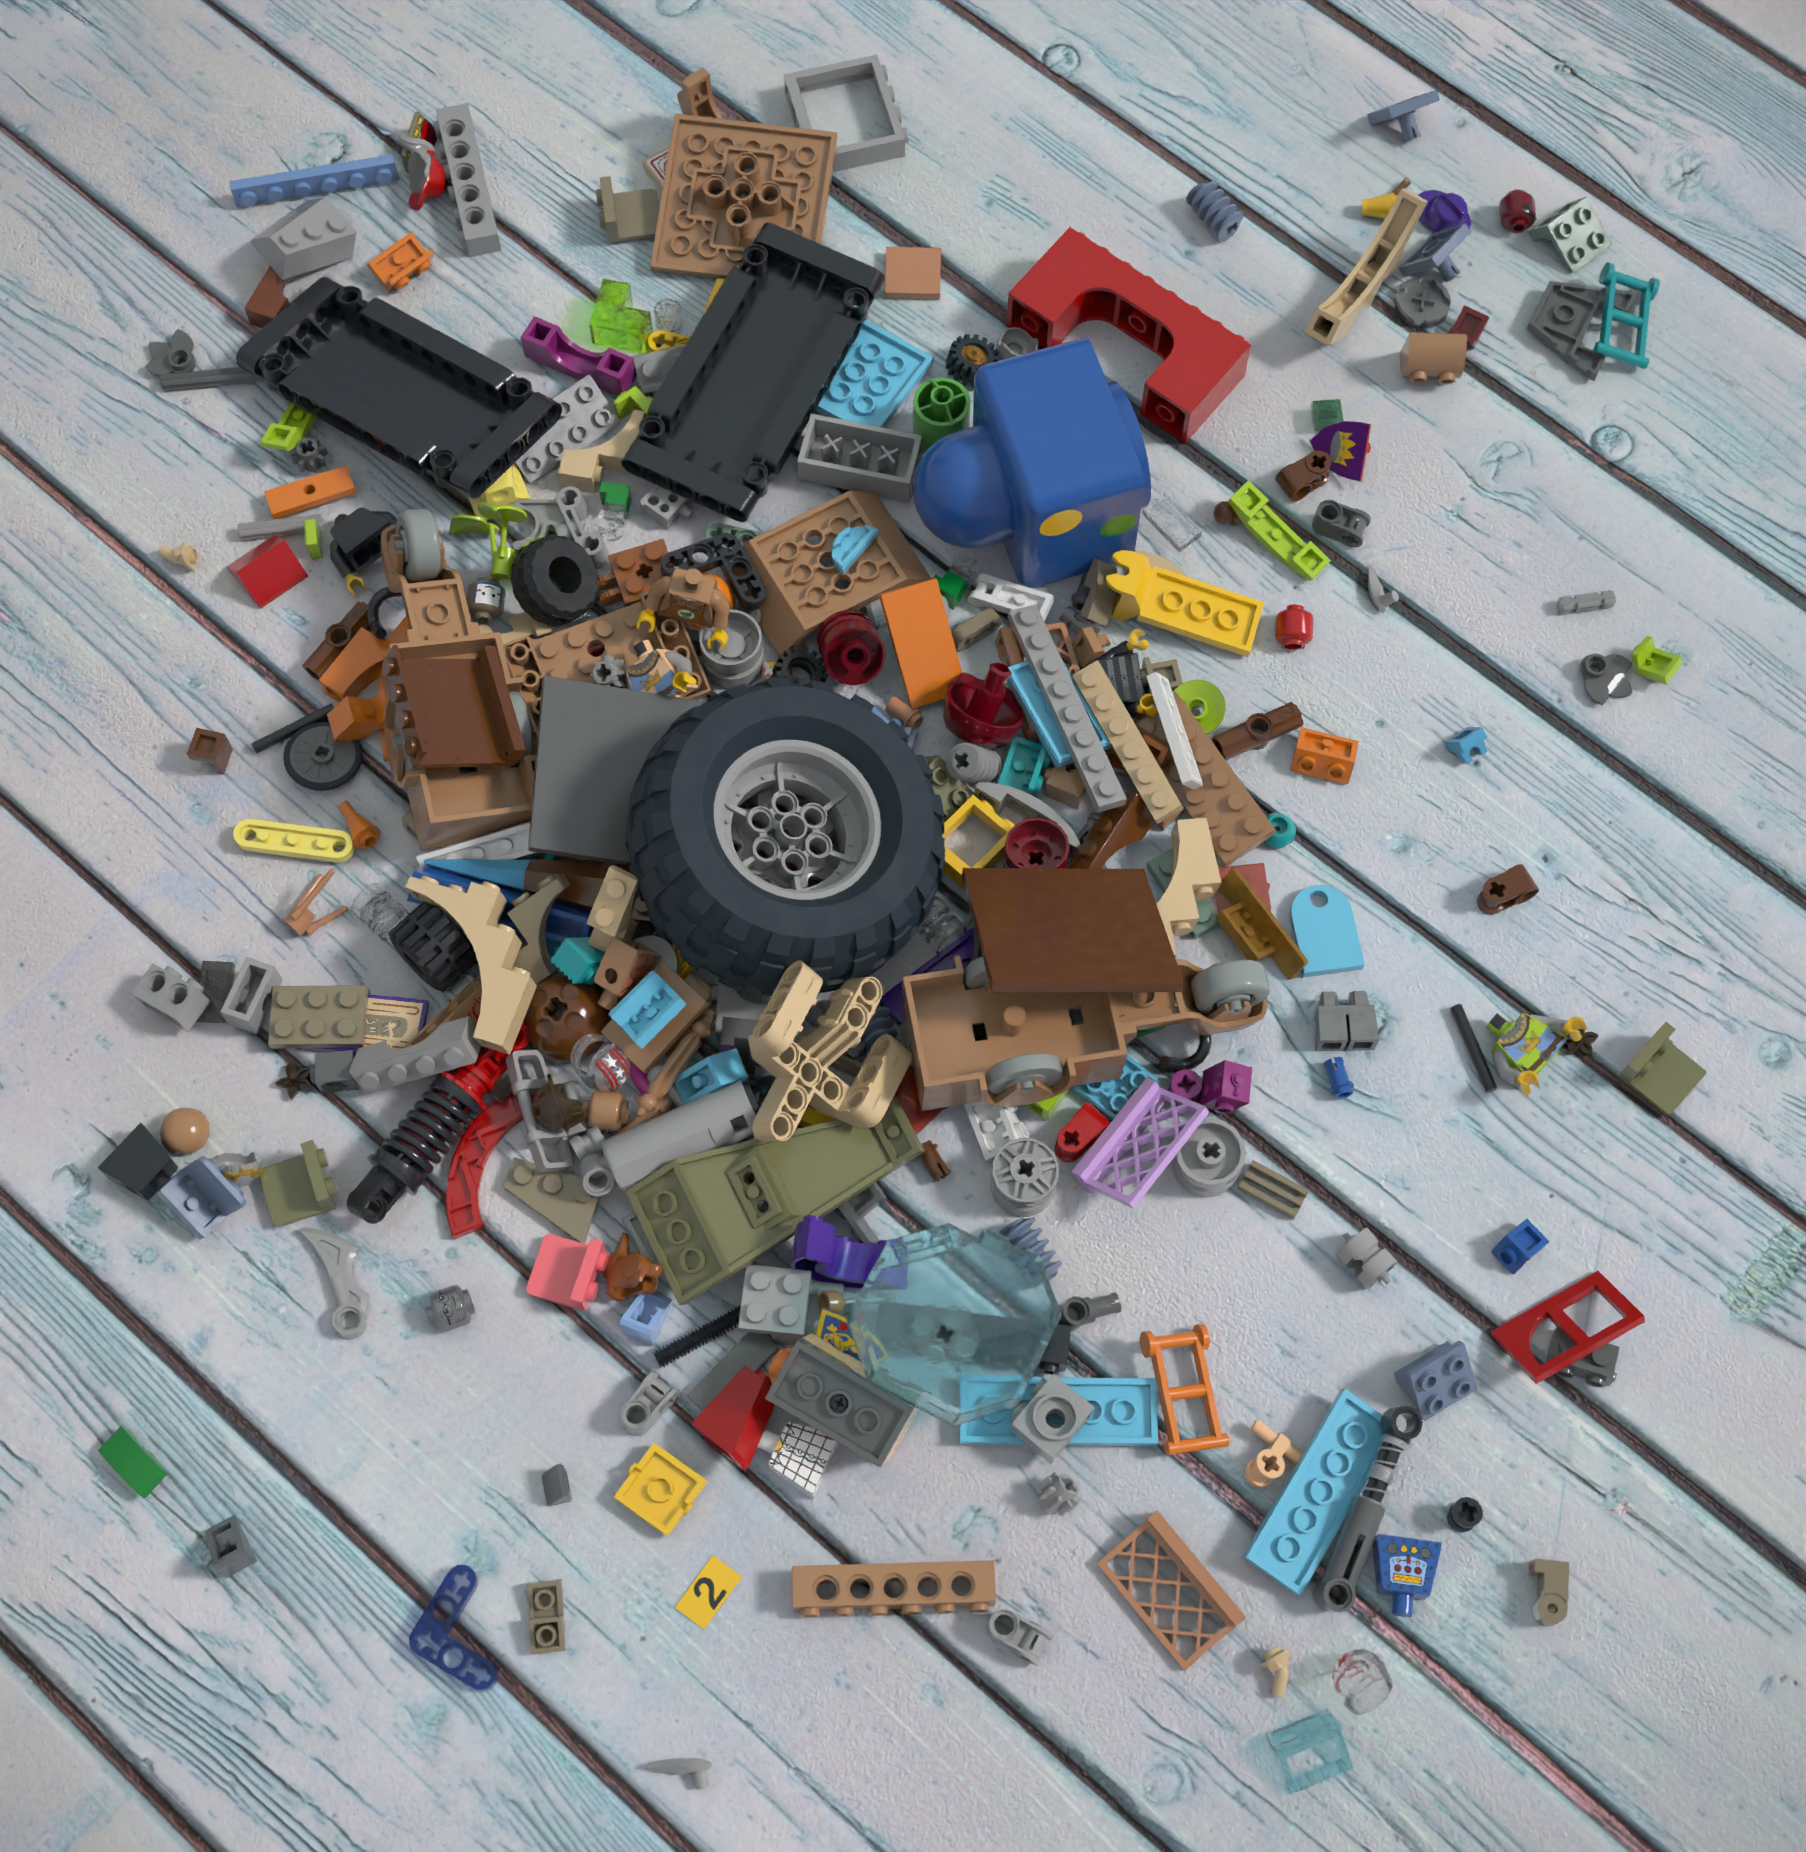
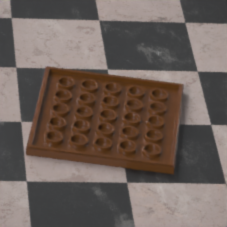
[962,868,1184,993]

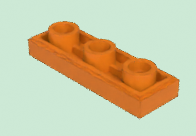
[264,465,357,519]

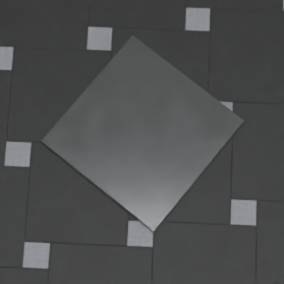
[528,676,704,866]

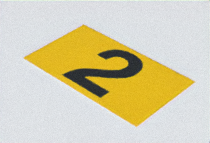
[675,1555,742,1629]

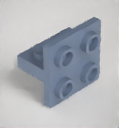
[1394,1340,1477,1421]

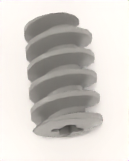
[946,743,1002,784]

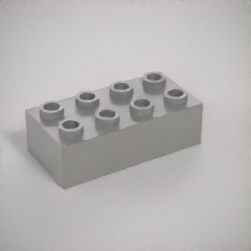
[797,414,922,502]

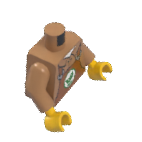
[636,568,730,651]

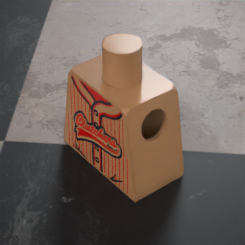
[594,936,662,1011]

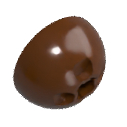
[522,973,612,1064]

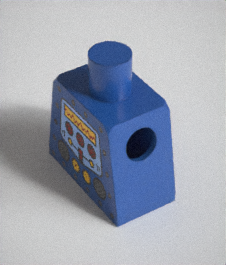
[1372,1534,1442,1617]

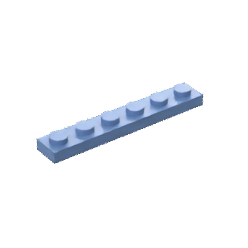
[230,154,399,207]

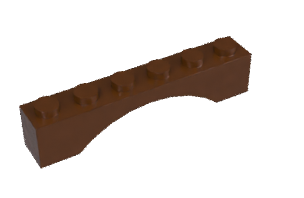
[1067,792,1155,869]

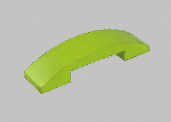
[260,402,317,451]
[1228,480,1331,581]

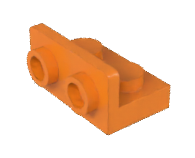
[1290,727,1359,785]

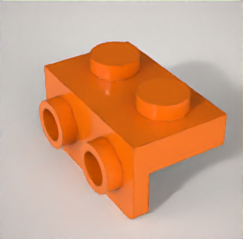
[367,232,434,292]

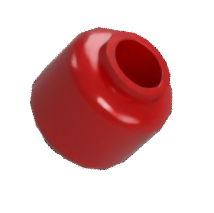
[1275,604,1314,650]

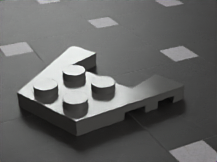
[1527,281,1637,381]

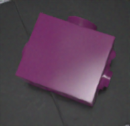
[1200,1060,1252,1114]

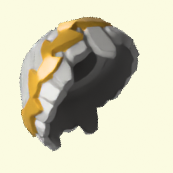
[212,1152,262,1188]

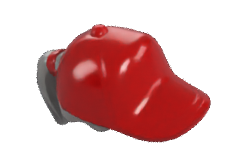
[399,134,447,211]

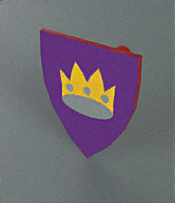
[1310,421,1371,482]

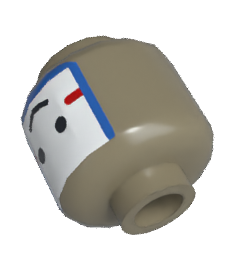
[467,577,506,623]

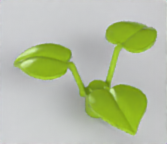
[449,502,543,581]

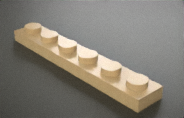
[1072,660,1184,824]

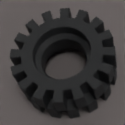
[771,646,828,683]

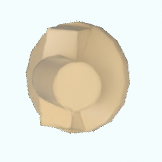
[158,542,199,570]
[1260,1646,1291,1697]

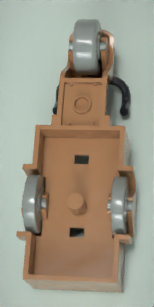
[367,508,536,850]
[901,956,1270,1111]

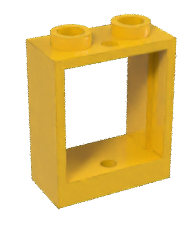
[942,795,1014,890]

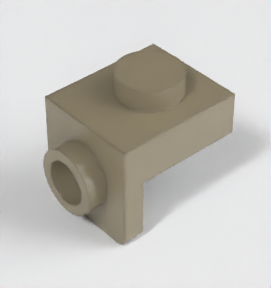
[1140,657,1183,694]

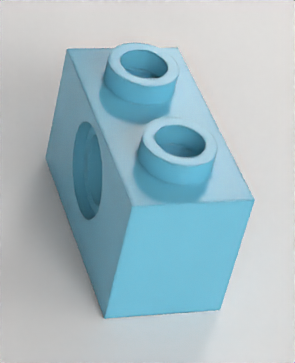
[674,1048,748,1105]

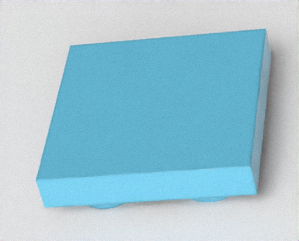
[1072,1055,1161,1122]

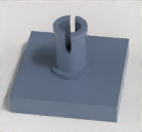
[1367,90,1440,142]
[1398,223,1471,282]

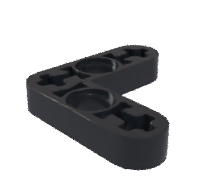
[660,533,766,610]

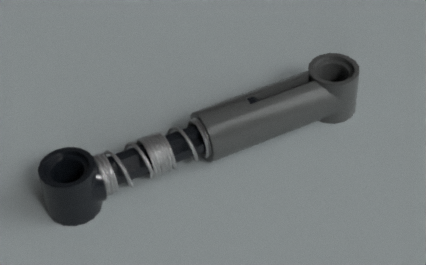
[1313,1406,1423,1612]

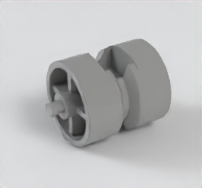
[1336,1228,1398,1289]

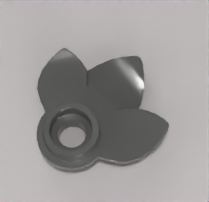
[145,329,196,376]
[1579,654,1632,705]

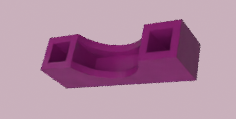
[521,316,637,396]

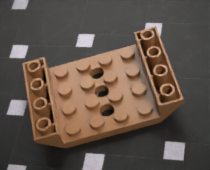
[731,490,931,656]
[503,591,712,737]

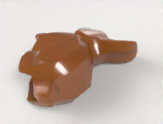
[601,1233,663,1301]

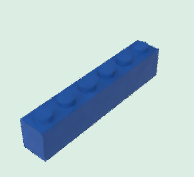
[407,866,594,942]

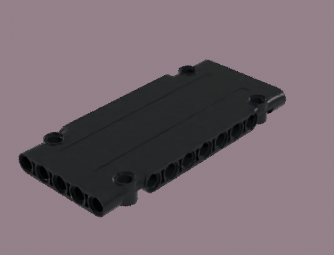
[621,223,885,522]
[236,276,562,499]

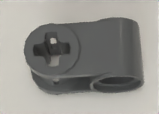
[1312,500,1371,547]

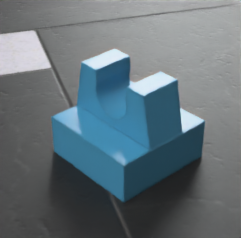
[1445,727,1487,764]

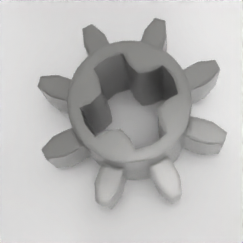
[590,655,627,688]
[1038,1472,1079,1516]

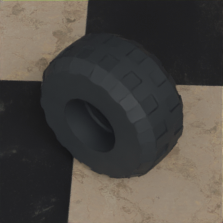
[510,535,599,626]

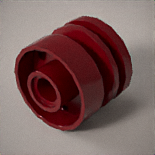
[817,610,886,686]

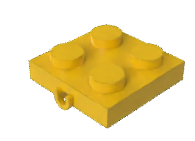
[614,1442,708,1537]

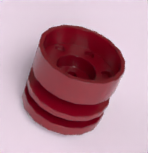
[1003,817,1070,868]

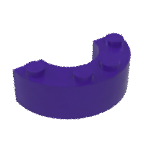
[791,1215,909,1290]

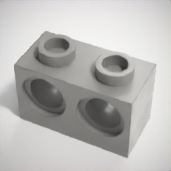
[131,964,211,1032]

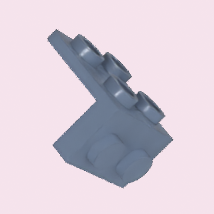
[156,1156,246,1240]

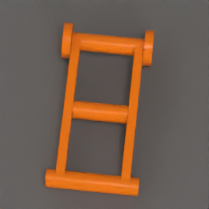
[1139,1324,1229,1455]

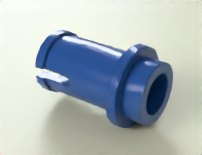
[1323,1057,1354,1099]

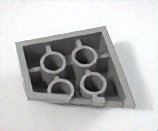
[251,197,356,280]

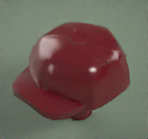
[943,663,1023,748]

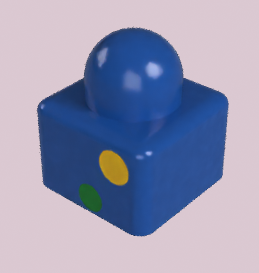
[913,337,1151,588]

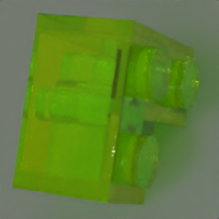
[589,279,653,353]

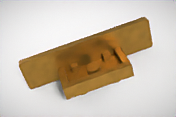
[1215,868,1308,980]

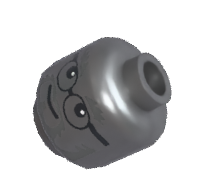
[425,1285,475,1332]

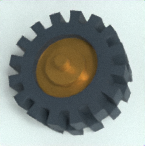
[945,334,1000,388]

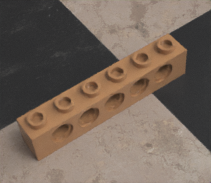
[792,1560,996,1618]

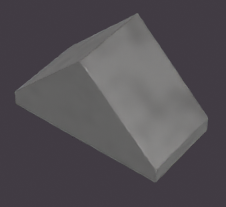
[205,1515,258,1578]

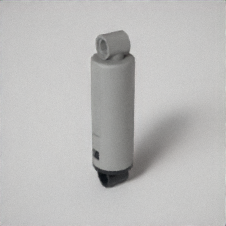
[579,1075,788,1196]

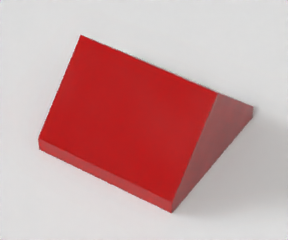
[227,535,308,609]

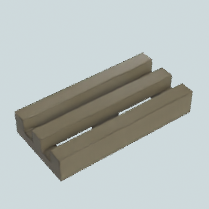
[1237,1160,1309,1220]

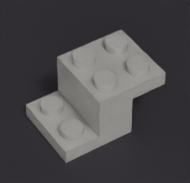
[738,1265,844,1346]

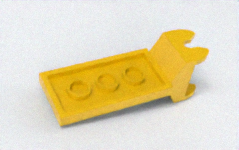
[1105,550,1264,657]

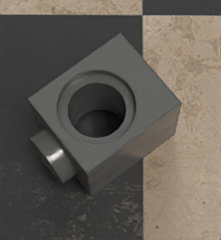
[310,1050,359,1093]

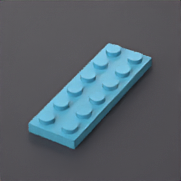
[960,1377,1158,1446]
[1242,1389,1398,1596]

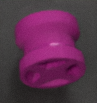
[1169,1069,1202,1102]

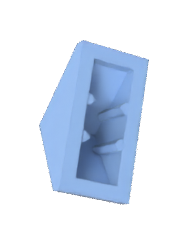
[620,1292,673,1346]

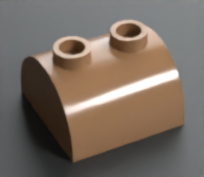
[1400,332,1467,384]

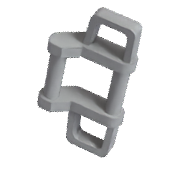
[506,1050,590,1173]

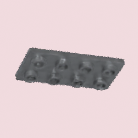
[515,375,620,483]

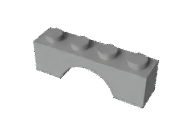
[349,1016,481,1095]

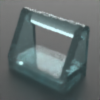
[1265,1709,1353,1795]

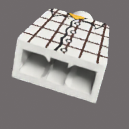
[757,1422,839,1499]

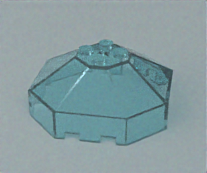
[847,1223,1062,1427]

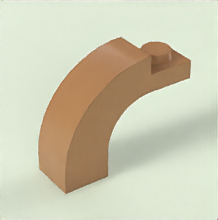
[677,67,724,119]

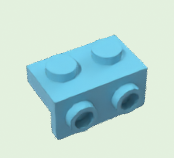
[609,970,687,1049]

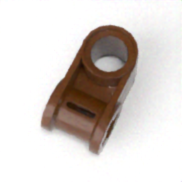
[1275,451,1331,502]
[1477,864,1539,915]

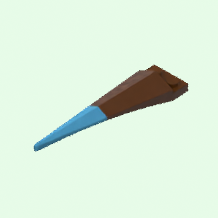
[423,859,653,926]

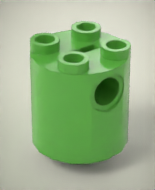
[913,377,971,452]

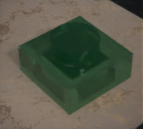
[1311,399,1344,431]

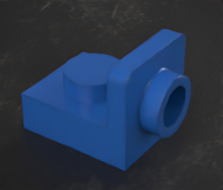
[1491,1219,1550,1274]

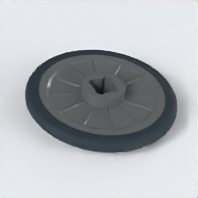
[283,722,363,791]

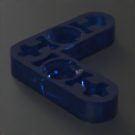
[409,1564,498,1692]

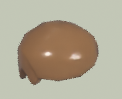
[160,1107,210,1155]

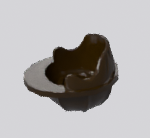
[532,1074,586,1132]

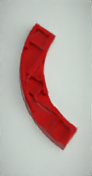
[446,1079,536,1240]

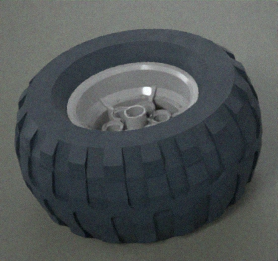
[625,678,945,996]

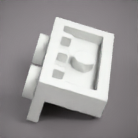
[964,1101,1029,1162]

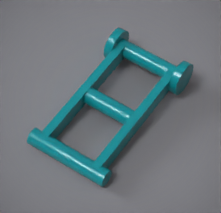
[1593,262,1660,369]

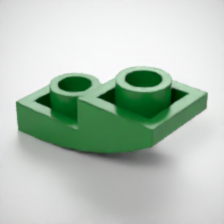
[98,1426,168,1499]

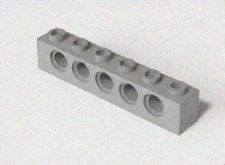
[433,103,502,257]

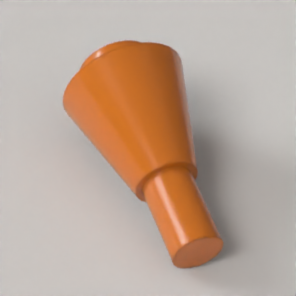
[338,801,381,849]

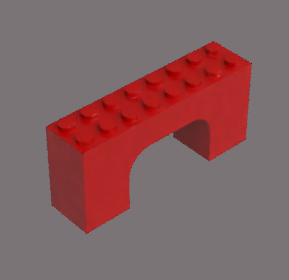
[1006,227,1251,444]

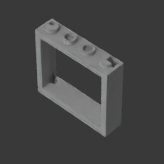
[784,55,909,172]

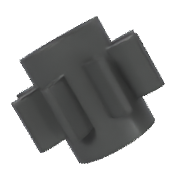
[291,437,328,473]

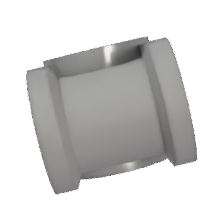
[621,1371,680,1436]
[987,1609,1054,1666]

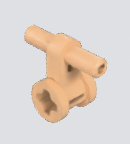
[1244,1420,1302,1489]

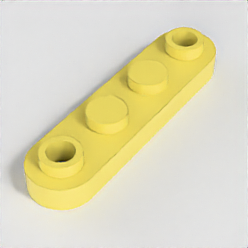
[233,819,355,863]

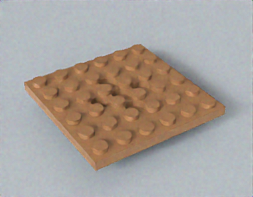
[650,113,838,279]

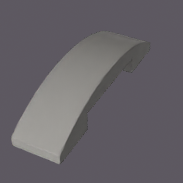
[974,782,1080,859]

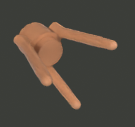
[282,869,348,936]

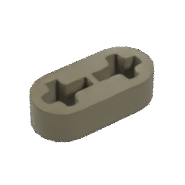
[952,608,1002,651]

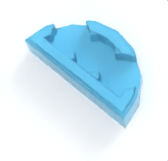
[832,525,879,575]

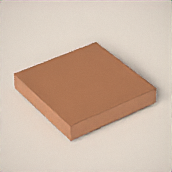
[885,247,941,300]

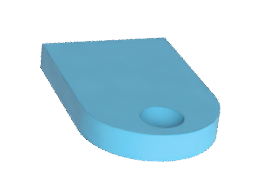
[1290,885,1365,978]

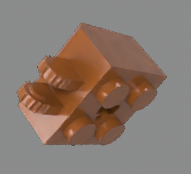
[597,539,674,607]

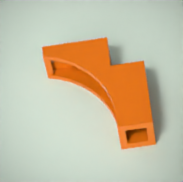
[319,616,409,703]

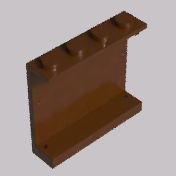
[382,645,526,768]

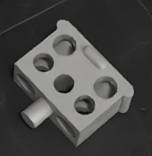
[640,484,694,530]

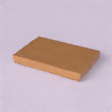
[601,962,710,1074]

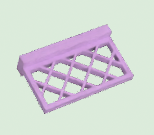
[1072,1077,1209,1209]

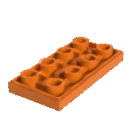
[879,577,962,709]

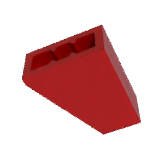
[691,1365,775,1471]

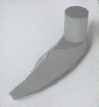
[1368,565,1399,613]
[646,1758,712,1790]

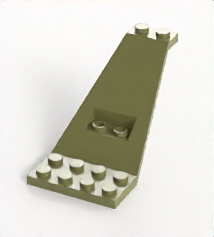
[625,1096,925,1305]

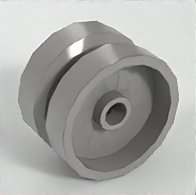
[1171,1118,1246,1198]

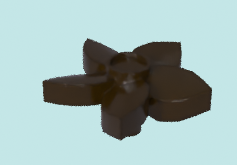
[1565,1029,1599,1057]
[275,1064,313,1100]

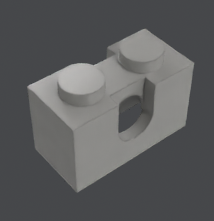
[220,957,283,1034]

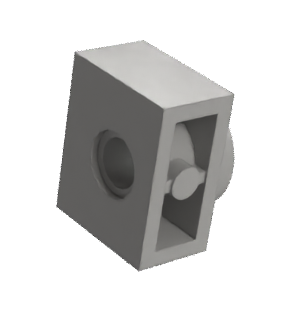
[1010,1374,1095,1464]

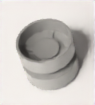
[699,610,764,688]

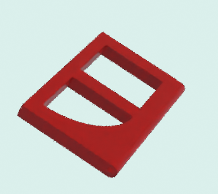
[1490,1270,1645,1384]

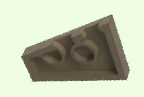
[503,1157,602,1244]

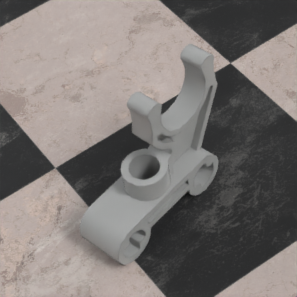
[508,486,609,568]

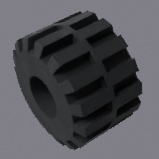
[388,901,477,992]

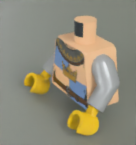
[626,640,698,698]

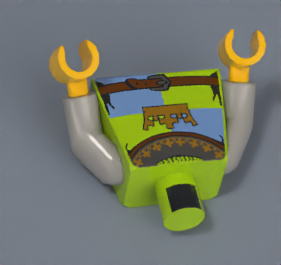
[1486,1013,1587,1095]

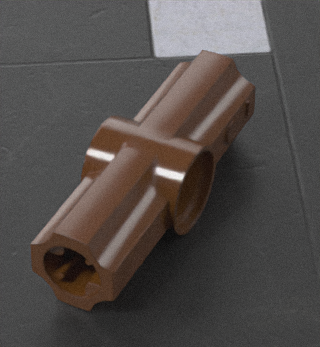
[302,601,370,682]
[1212,702,1304,760]

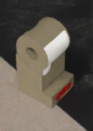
[1529,1558,1569,1626]

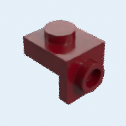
[1448,305,1490,349]

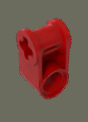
[1054,1102,1111,1163]

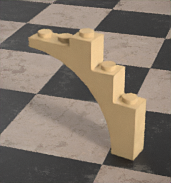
[1305,188,1428,346]
[1156,818,1222,958]
[405,876,537,1055]

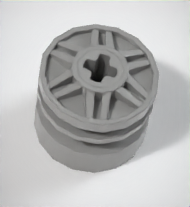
[990,1138,1059,1217]

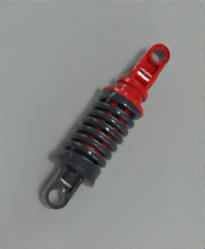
[346,1025,529,1224]

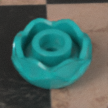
[1264,813,1296,849]

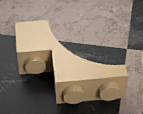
[558,410,649,493]
[586,865,638,952]

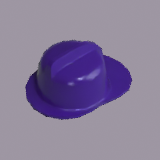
[1417,190,1471,233]

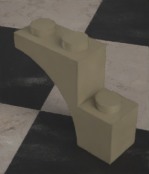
[507,874,571,984]

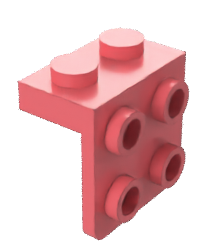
[526,1234,609,1312]

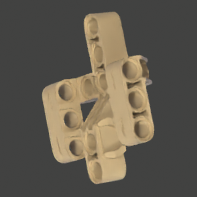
[748,960,912,1142]

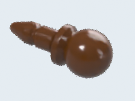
[1213,501,1243,526]

